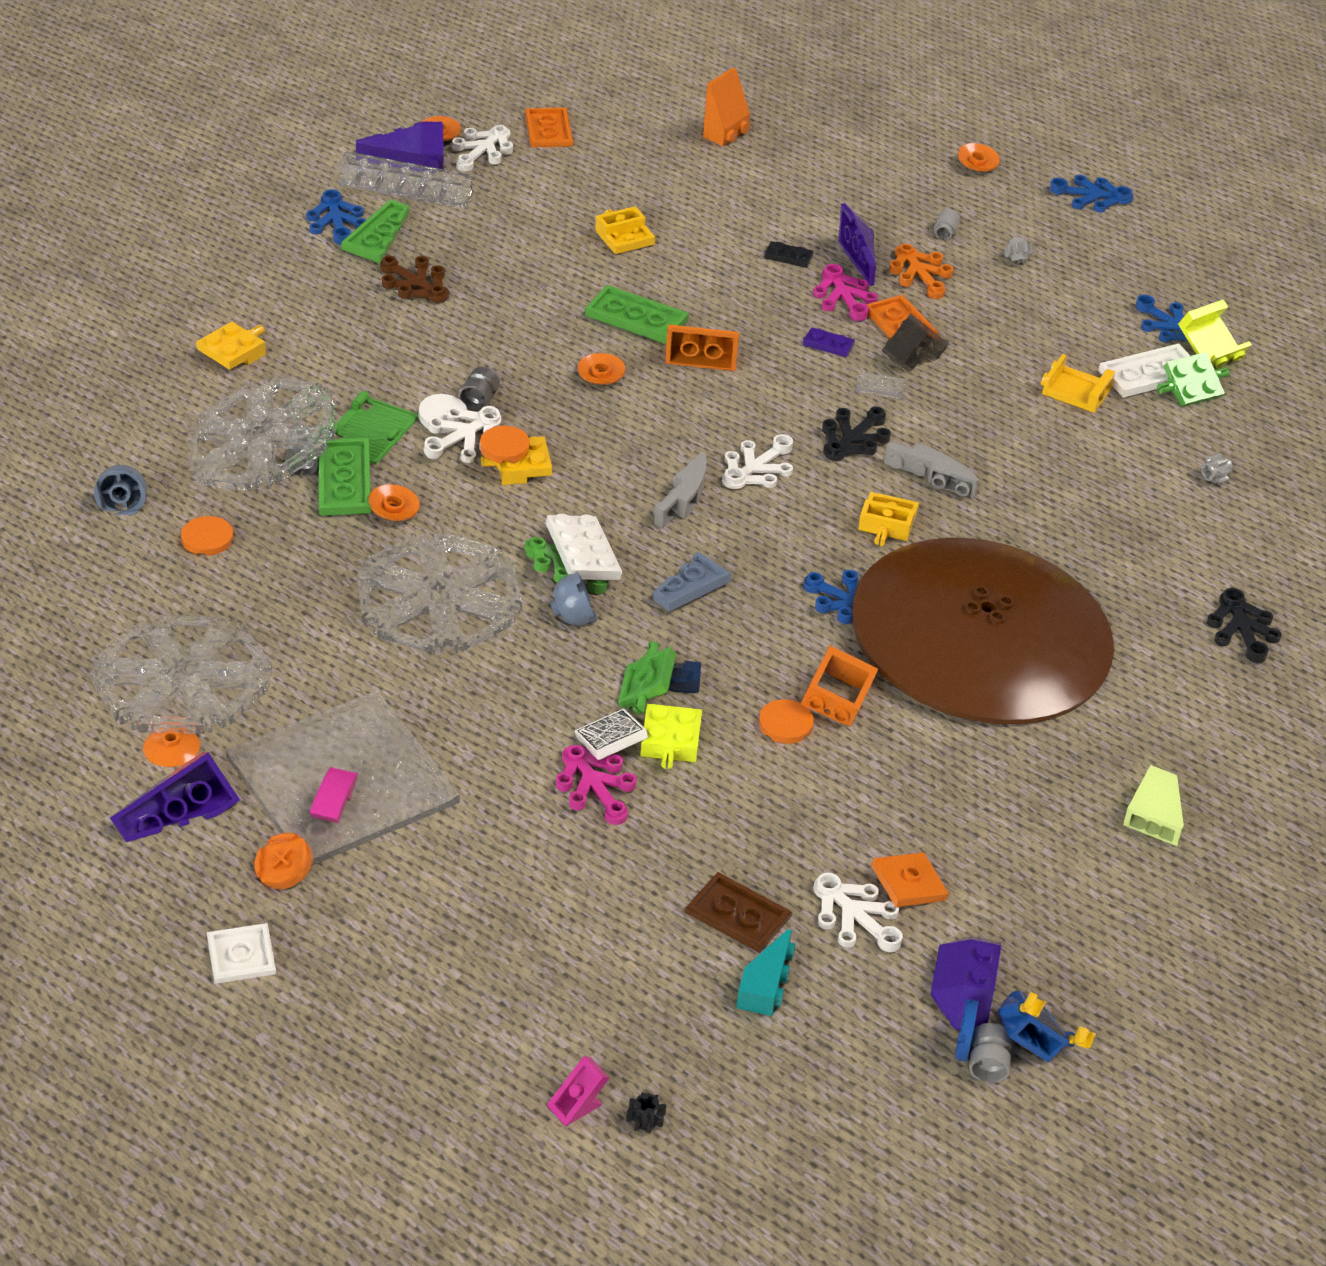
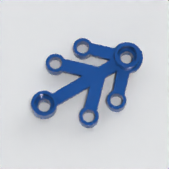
[1049,175,1134,212]
[306,189,366,245]
[1135,294,1188,343]
[803,570,858,624]

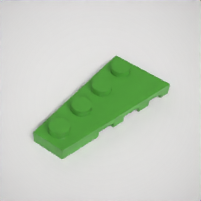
[341,199,409,263]

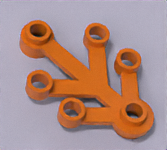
[889,244,954,299]

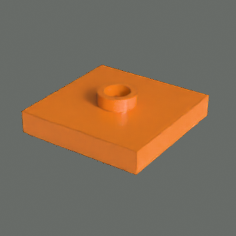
[871,852,949,907]

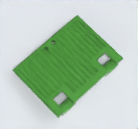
[321,391,419,465]

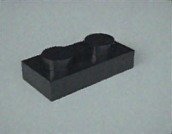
[764,241,814,268]

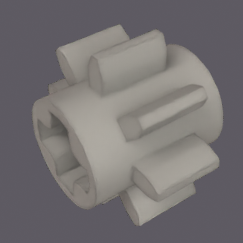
[1004,237,1033,263]
[1201,453,1233,483]

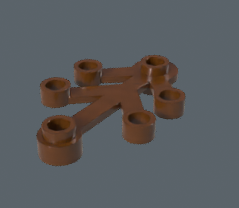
[380,255,449,303]

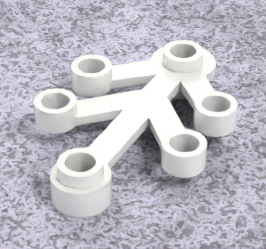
[452,125,513,171]
[423,406,501,463]
[722,434,793,489]
[813,873,903,952]

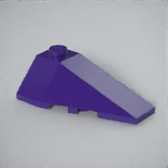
[356,122,444,172]
[838,203,876,286]
[110,752,240,842]

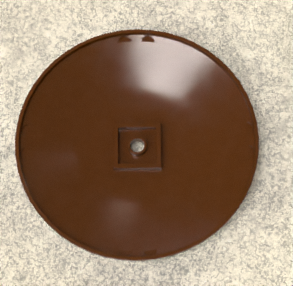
[852,538,1114,725]

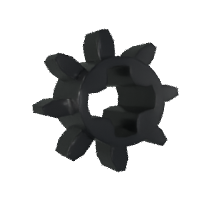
[626,1092,666,1134]

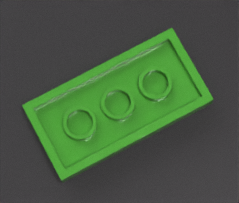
[585,285,689,344]
[319,438,371,516]

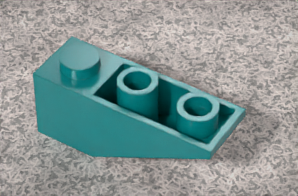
[736,929,796,1016]

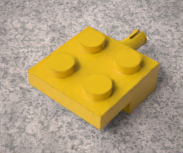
[595,206,655,254]
[196,321,266,370]
[481,436,552,485]
[858,492,919,546]

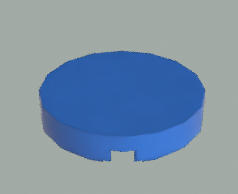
[955,999,979,1062]

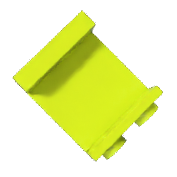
[1178,299,1252,368]

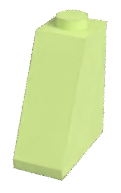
[1123,765,1184,846]

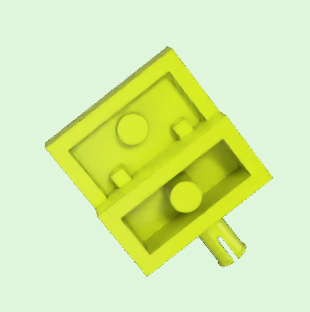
[640,704,702,769]

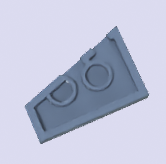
[653,552,731,611]

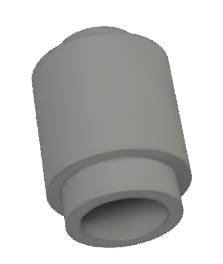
[934,209,960,240]

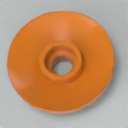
[421,116,461,141]
[958,143,1000,171]
[578,353,625,384]
[368,484,420,521]
[143,726,200,767]

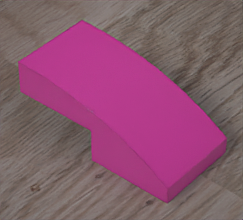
[310,767,358,823]

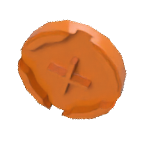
[480,425,530,463]
[181,516,233,555]
[758,699,814,744]
[254,833,313,889]

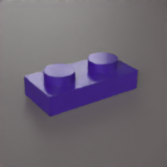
[803,327,855,357]

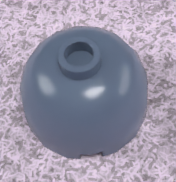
[94,465,147,515]
[550,571,597,626]

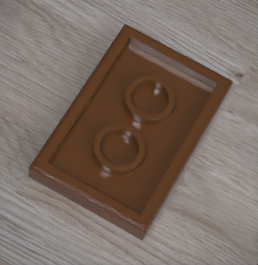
[685,872,792,953]

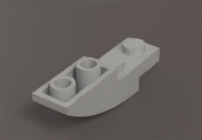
[884,441,979,498]
[653,452,707,528]

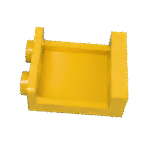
[1041,354,1116,413]

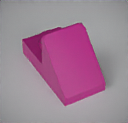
[547,1056,610,1126]

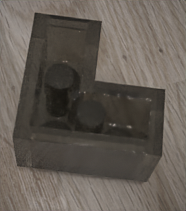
[881,313,949,372]

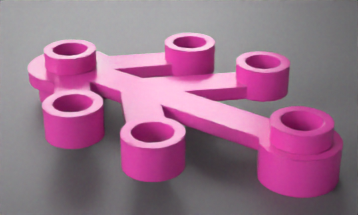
[813,264,878,321]
[556,745,637,825]

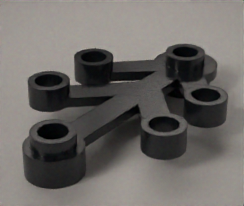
[822,406,891,461]
[1207,588,1282,663]

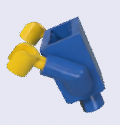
[998,991,1096,1062]

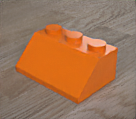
[665,324,739,371]

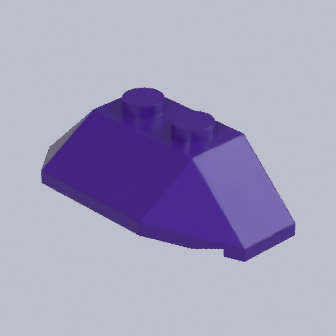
[930,936,1002,1031]

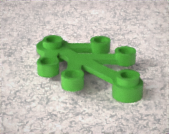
[524,537,608,594]

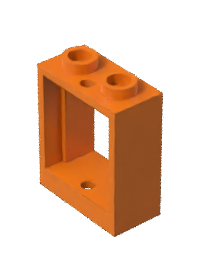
[801,645,878,726]

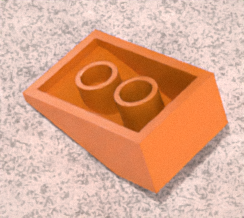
[703,67,750,146]

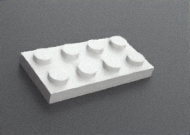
[1098,344,1190,398]
[546,514,622,580]

